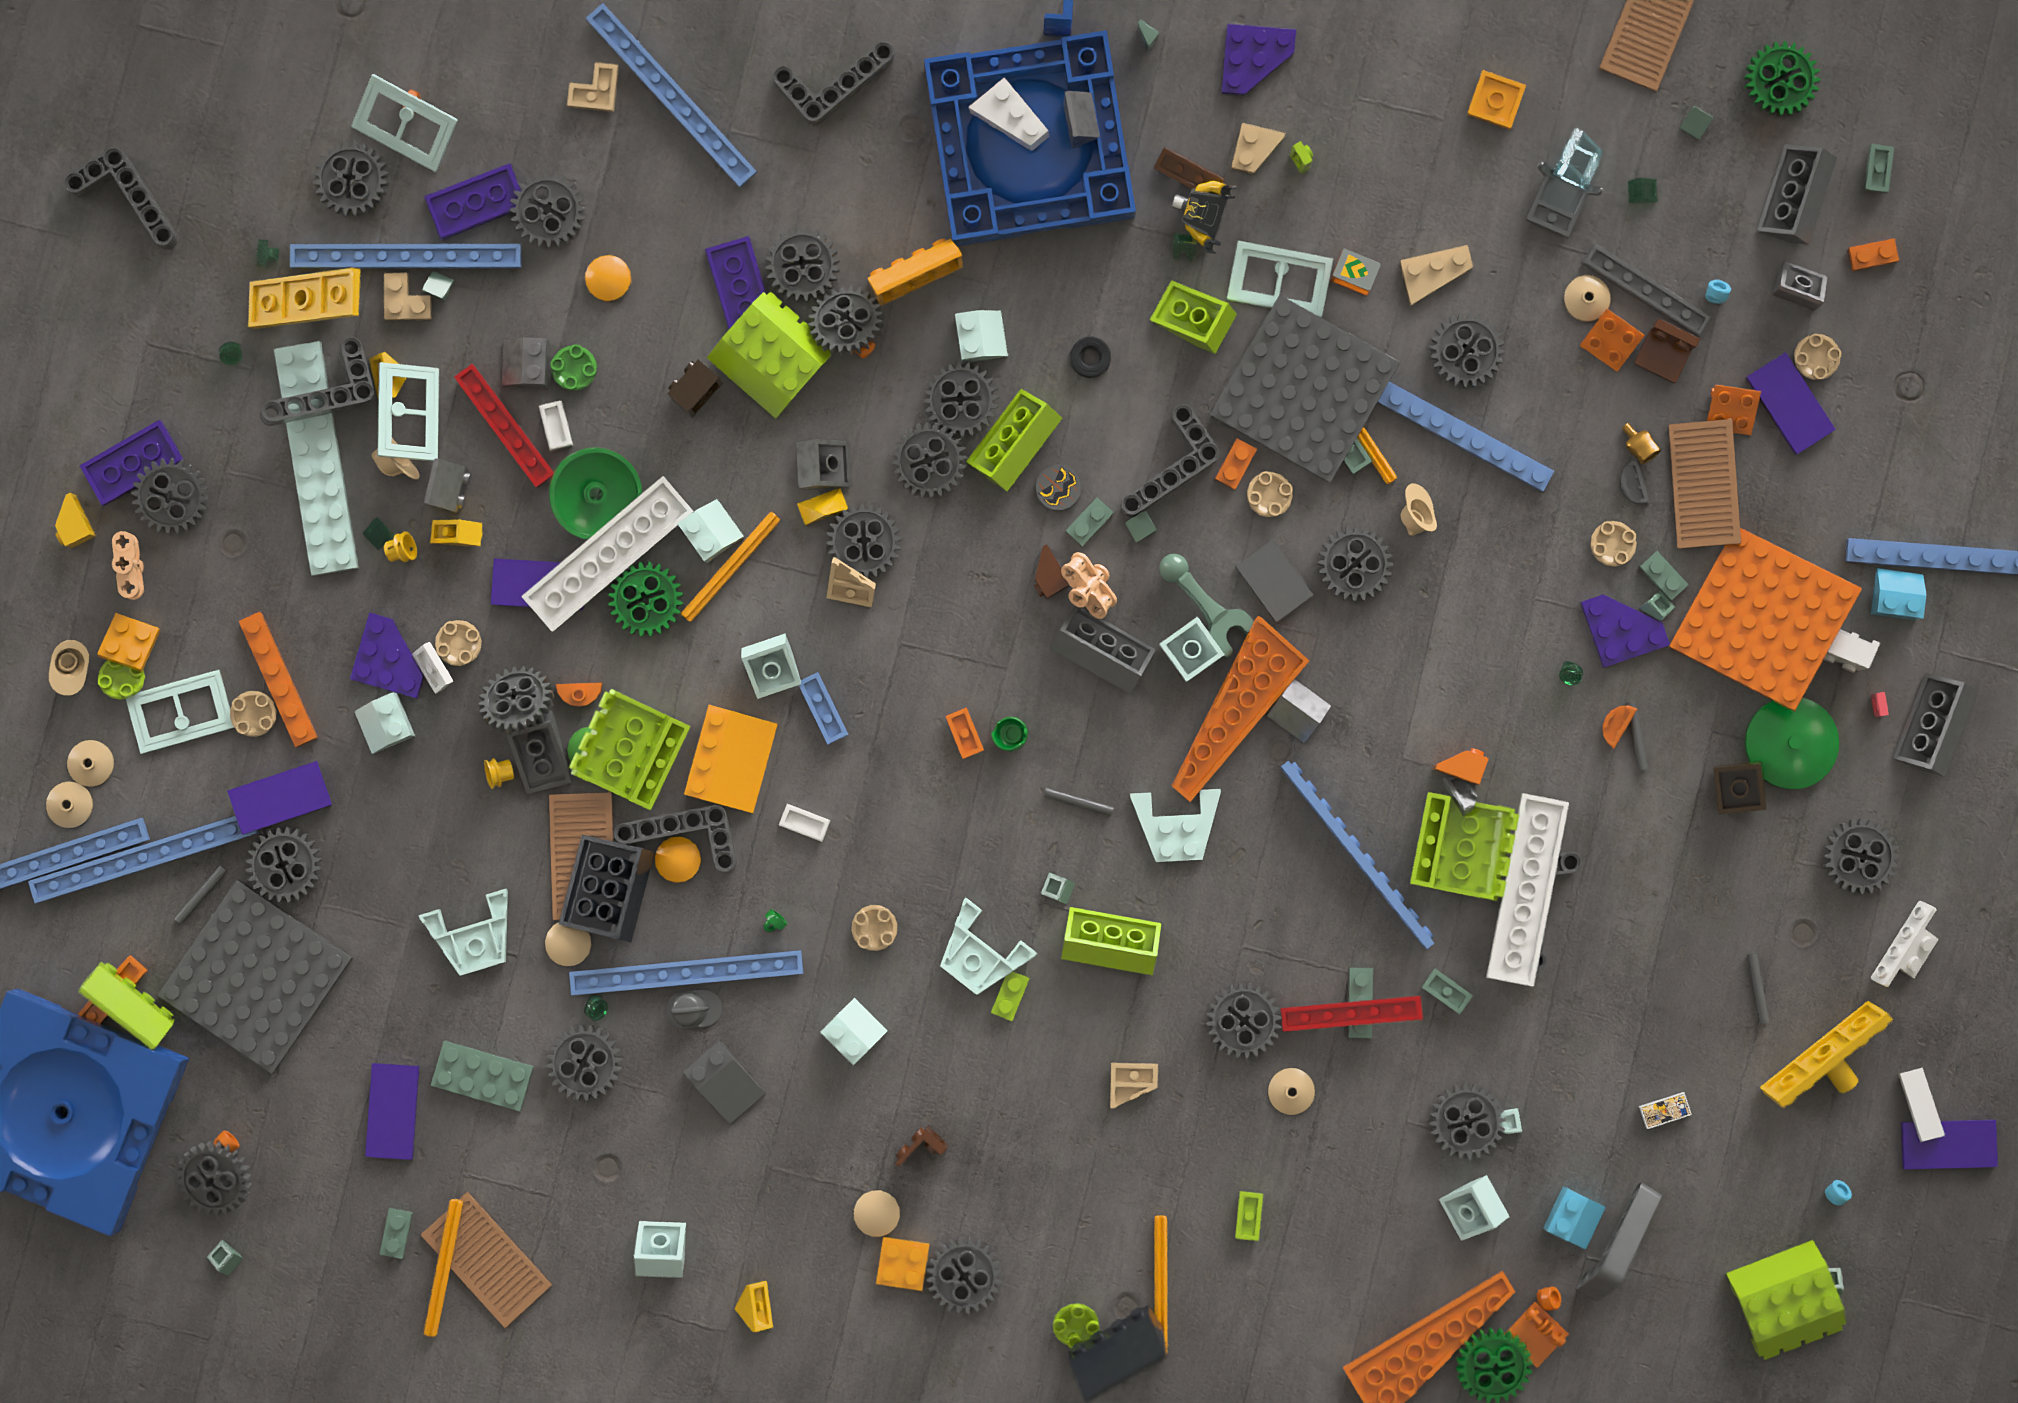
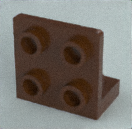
[1634,318,1700,383]
[895,1126,948,1167]

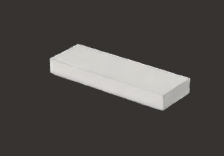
[1899,1068,1944,1142]

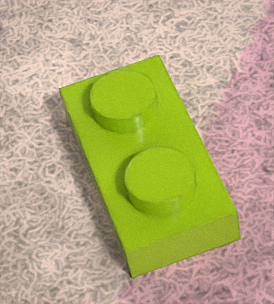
[1289,141,1313,174]
[991,971,1030,1021]
[1235,1191,1263,1241]

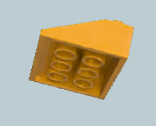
[867,238,963,306]
[684,705,778,813]

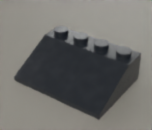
[558,835,655,943]
[1068,1305,1167,1403]

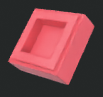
[1871,692,1889,717]

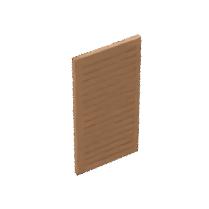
[1599,0,1694,92]
[1669,418,1741,549]
[549,792,613,920]
[421,1192,552,1328]

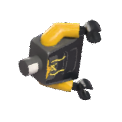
[1172,181,1237,254]

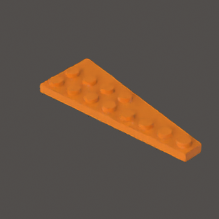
[1172,616,1310,802]
[1342,1271,1515,1403]

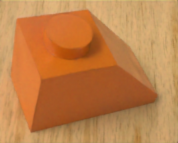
[1433,748,1489,785]

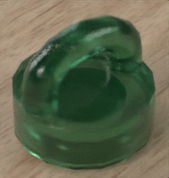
[219,342,243,365]
[1559,661,1583,685]
[584,995,608,1021]

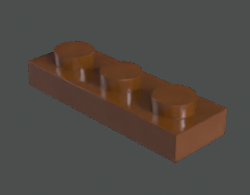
[1153,147,1225,189]

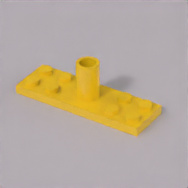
[248,268,360,329]
[1760,1001,1892,1108]

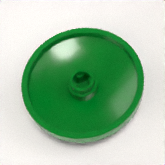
[549,447,642,540]
[1745,698,1839,789]

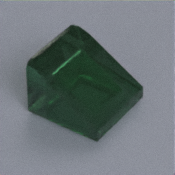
[1628,178,1658,203]
[362,517,395,550]

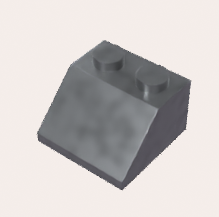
[502,337,550,388]
[796,439,851,489]
[424,458,471,514]

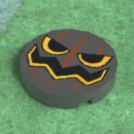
[1035,465,1081,511]

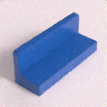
[1043,0,1073,36]

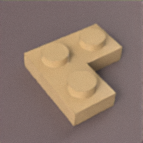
[567,62,619,112]
[384,273,432,320]

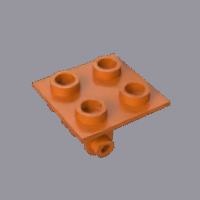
[1580,309,1645,372]
[1707,384,1761,435]
[1504,1302,1569,1368]

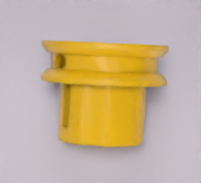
[384,531,417,562]
[484,758,514,789]

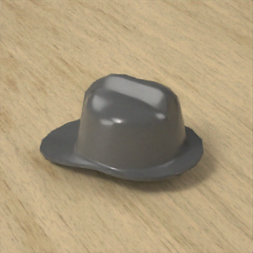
[666,989,722,1029]

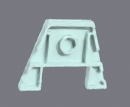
[1130,789,1221,862]
[419,889,508,976]
[940,898,1038,995]

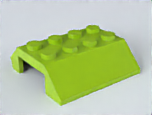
[706,291,831,419]
[569,689,691,810]
[1410,792,1520,901]
[1725,1240,1846,1360]

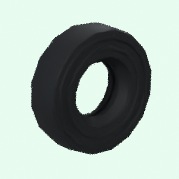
[1070,336,1111,378]

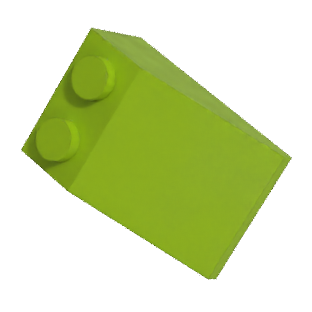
[1150,280,1237,354]

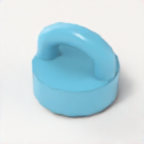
[1706,280,1731,304]
[1825,1180,1852,1206]

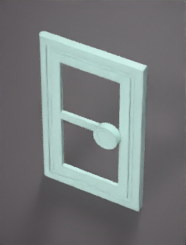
[351,74,458,172]
[1227,241,1333,318]
[377,362,439,462]
[126,670,235,754]

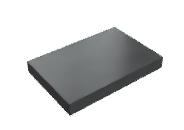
[1235,540,1314,623]

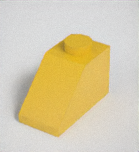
[55,493,96,548]
[430,520,482,546]

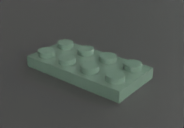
[431,1040,534,1111]

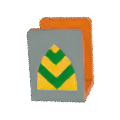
[1330,248,1381,296]

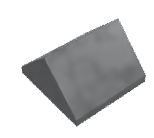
[1063,91,1100,148]
[1771,261,1827,311]
[1267,679,1331,743]

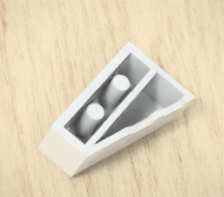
[968,78,1050,151]
[1824,629,1880,673]

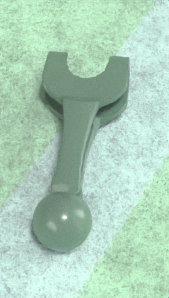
[1159,554,1254,659]

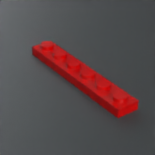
[454,363,554,488]
[1281,996,1423,1031]

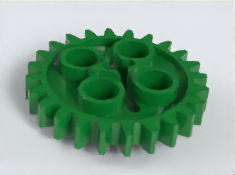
[1744,41,1821,117]
[608,562,684,637]
[1456,1328,1533,1403]

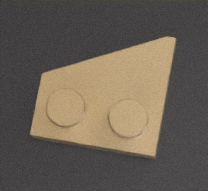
[826,558,876,607]

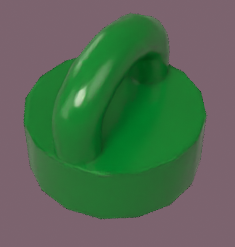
[763,909,787,932]

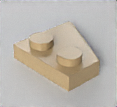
[1231,123,1285,174]
[1110,1063,1158,1108]

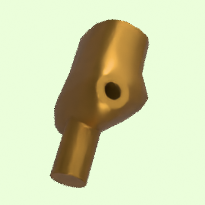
[1622,423,1661,465]

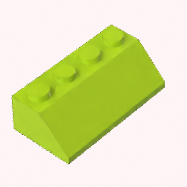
[966,389,1062,491]
[1061,907,1161,975]
[79,962,174,1050]

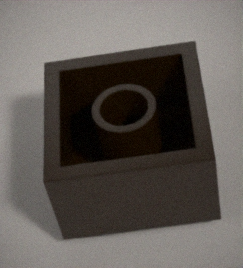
[667,359,723,418]
[1713,761,1767,815]

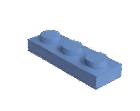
[799,672,849,745]

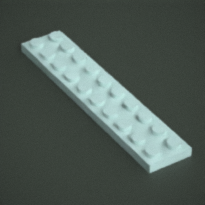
[274,341,359,576]

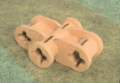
[112,531,144,600]
[1061,552,1117,619]

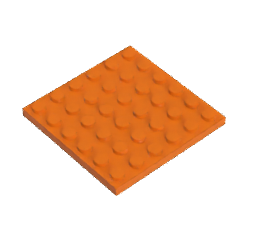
[1669,528,1862,712]

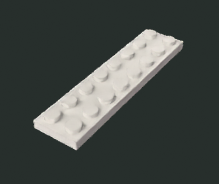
[521,476,693,632]
[1486,793,1569,987]

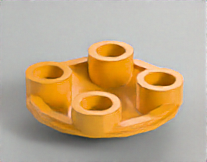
[585,255,632,302]
[655,836,701,883]

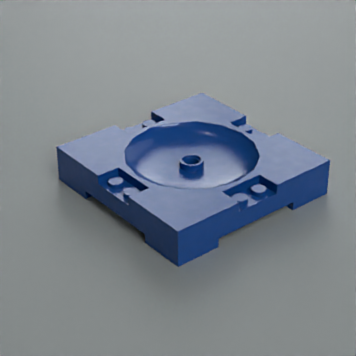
[924,30,1136,246]
[0,989,190,1236]

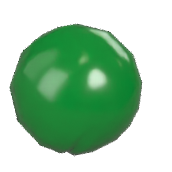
[991,717,1028,752]

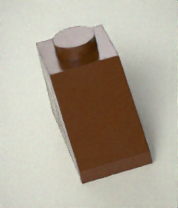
[1033,544,1070,600]

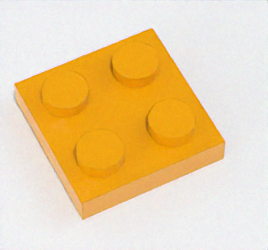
[1467,70,1526,130]
[97,613,160,672]
[876,1237,929,1291]

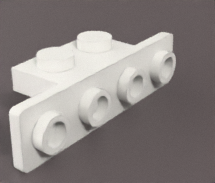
[1871,901,1939,987]

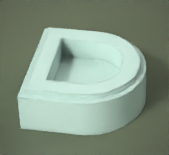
[1499,1108,1522,1134]

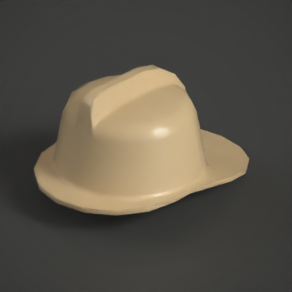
[372,438,420,480]
[1400,484,1437,536]
[49,640,89,695]

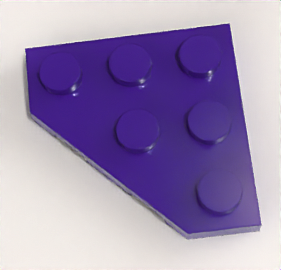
[1221,24,1296,95]
[1580,594,1670,668]
[350,612,424,698]

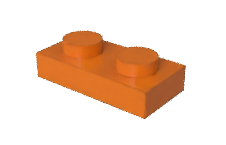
[1847,238,1899,271]
[1215,438,1257,490]
[945,707,984,759]

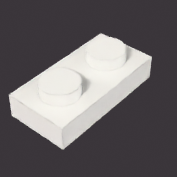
[412,642,453,694]

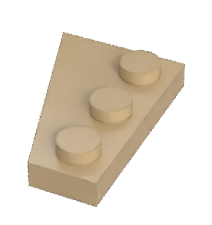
[1400,245,1473,306]

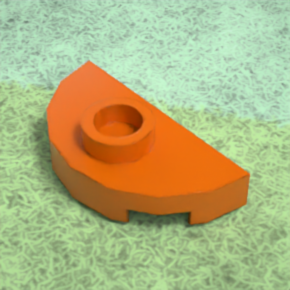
[556,683,603,707]
[1602,705,1637,749]

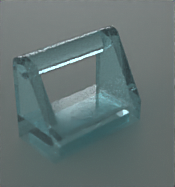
[1553,128,1603,189]

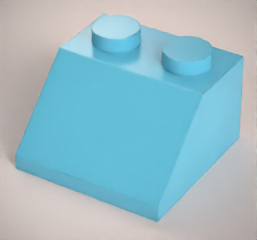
[1871,568,1926,620]
[1543,1186,1606,1249]

